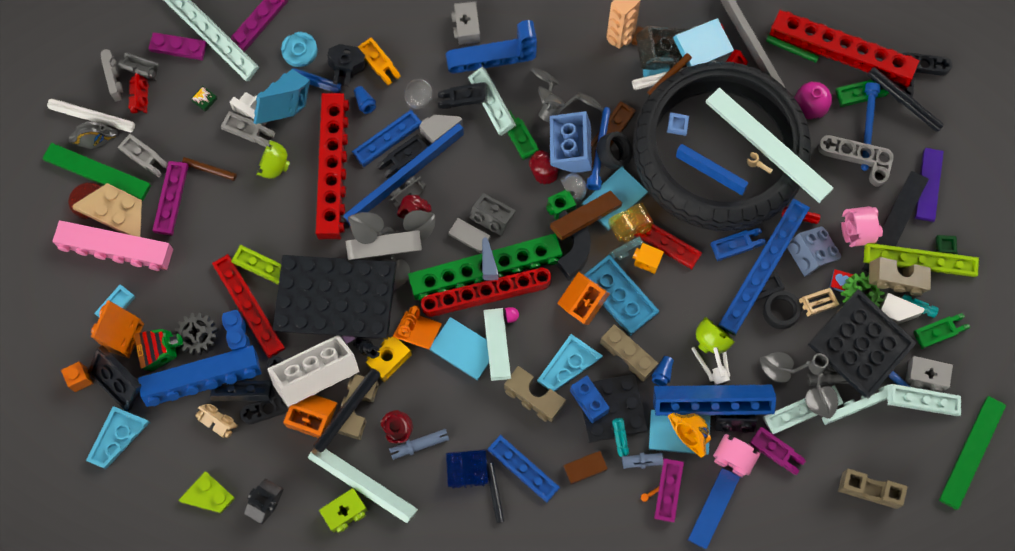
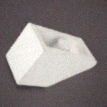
[880,293,925,325]

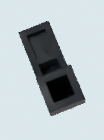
[557,210,591,281]

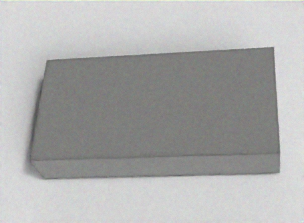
[448,218,491,253]

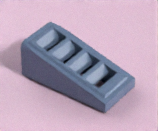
[482,237,498,280]

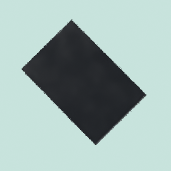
[88,345,142,412]

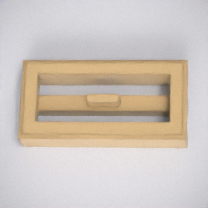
[799,288,839,317]

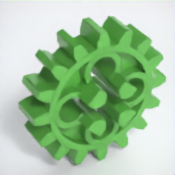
[841,272,884,307]

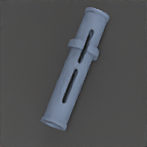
[389,428,449,460]

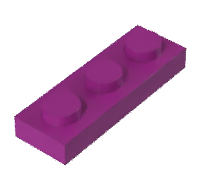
[148,32,207,60]
[654,459,684,522]

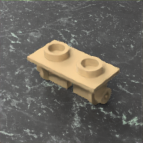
[196,404,238,438]

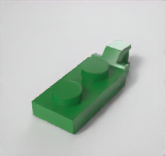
[507,110,539,160]

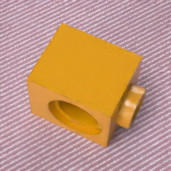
[633,243,664,274]

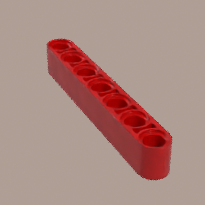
[421,268,551,317]

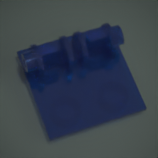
[446,450,488,489]

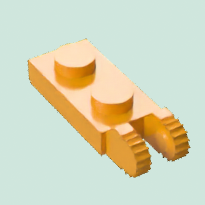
[358,37,401,86]

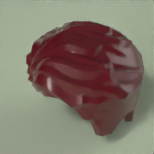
[529,150,560,185]
[397,195,432,219]
[381,410,413,443]

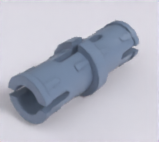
[622,452,663,469]

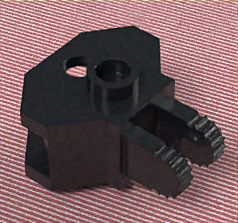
[327,44,365,87]
[244,478,284,525]

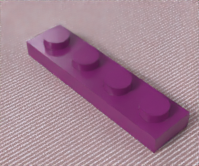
[230,0,288,52]
[152,161,189,236]

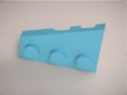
[537,334,603,392]
[86,406,150,469]

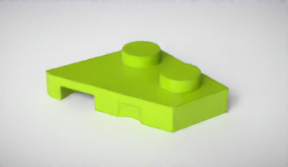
[179,471,235,514]

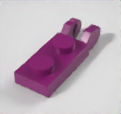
[749,427,806,475]

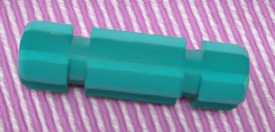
[901,294,939,318]
[612,418,629,457]

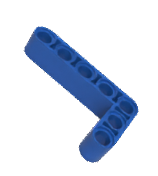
[446,20,537,73]

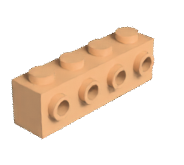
[607,0,641,49]

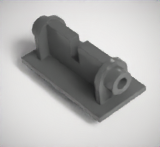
[118,52,159,80]
[388,176,427,210]

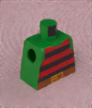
[134,329,183,372]

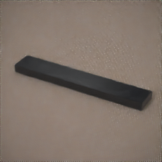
[862,171,929,273]

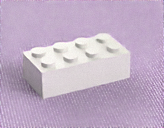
[267,335,359,407]

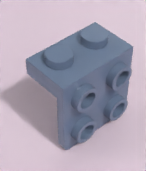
[787,226,841,277]

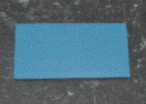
[584,255,660,336]

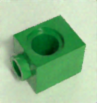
[546,189,576,220]

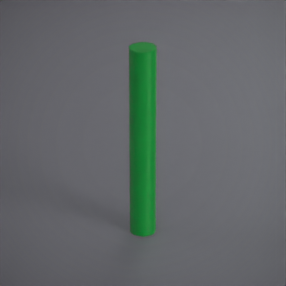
[766,35,819,63]

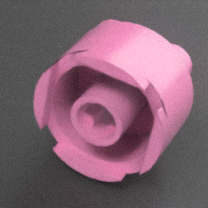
[841,206,883,247]
[713,434,760,477]

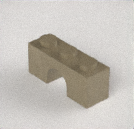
[869,257,931,296]
[600,324,658,382]
[504,366,566,423]
[338,374,379,440]
[838,469,908,509]

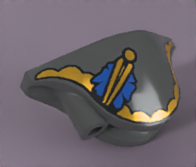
[69,121,118,149]

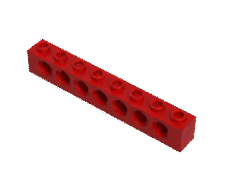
[770,10,920,87]
[316,93,349,239]

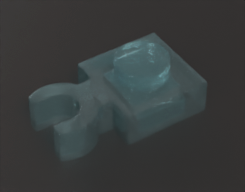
[609,236,643,260]

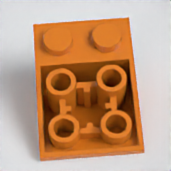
[91,300,145,359]

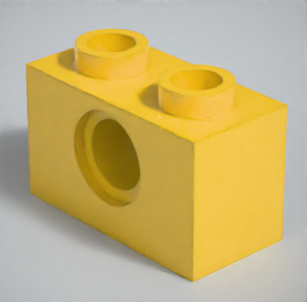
[366,336,412,382]

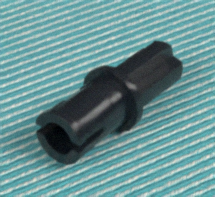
[353,338,380,359]

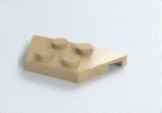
[72,183,142,237]

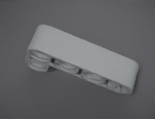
[818,135,893,187]
[346,231,422,260]

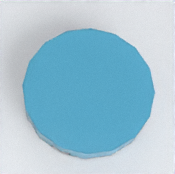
[281,32,318,67]

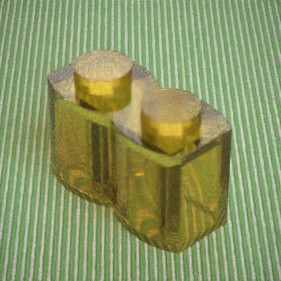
[608,202,653,242]

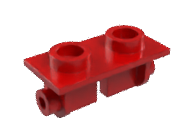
[128,73,149,113]

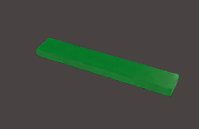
[42,143,151,202]
[938,396,1006,510]

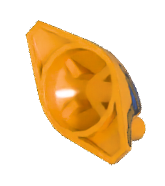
[668,413,711,457]

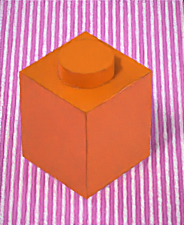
[61,361,93,392]

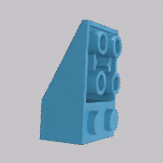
[254,69,310,124]

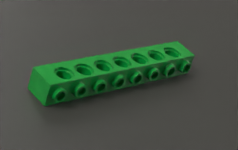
[408,233,562,301]

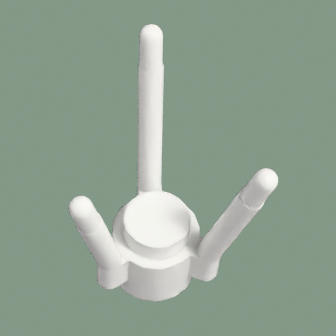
[692,347,731,385]

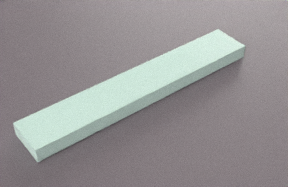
[308,449,418,523]

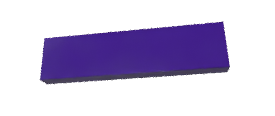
[915,148,944,222]

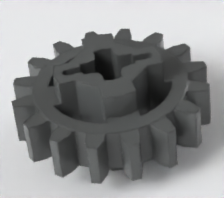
[175,313,218,355]

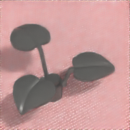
[530,67,603,122]
[348,210,435,291]
[760,352,838,419]

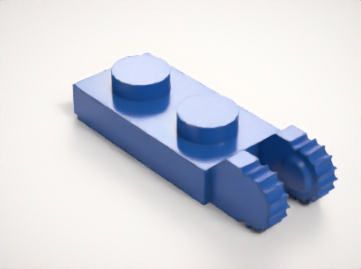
[710,228,766,261]

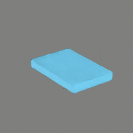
[673,18,734,67]
[582,167,648,231]
[430,317,489,381]
[648,410,710,455]

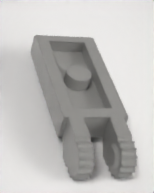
[100,49,123,102]
[221,111,275,147]
[118,134,168,177]

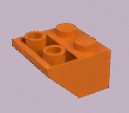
[557,272,610,325]
[283,395,338,438]

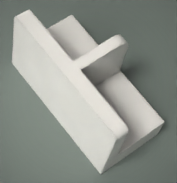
[230,92,267,126]

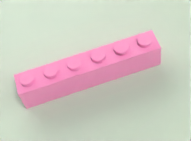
[52,220,173,271]

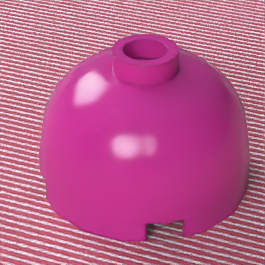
[794,82,832,119]

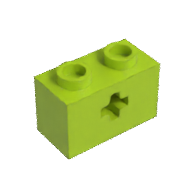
[319,488,368,533]

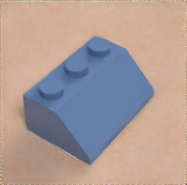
[550,111,592,173]

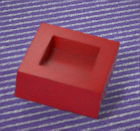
[726,50,748,65]

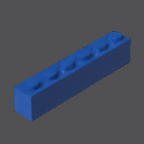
[138,345,262,407]
[653,385,776,416]

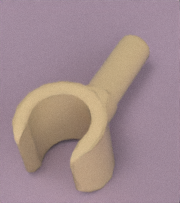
[747,152,773,173]

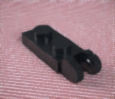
[438,82,487,109]
[377,134,428,179]

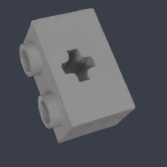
[451,2,480,45]
[905,356,953,393]

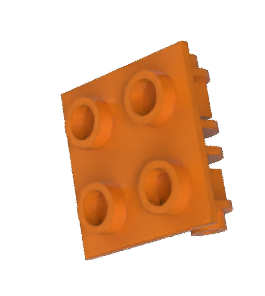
[393,306,442,350]

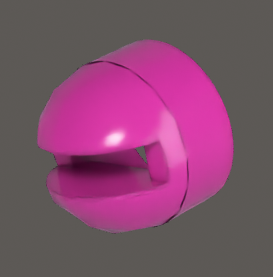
[505,307,519,323]

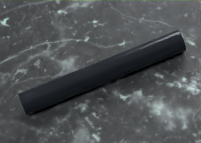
[486,463,504,523]

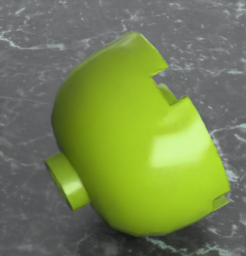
[256,140,290,179]
[695,317,735,354]

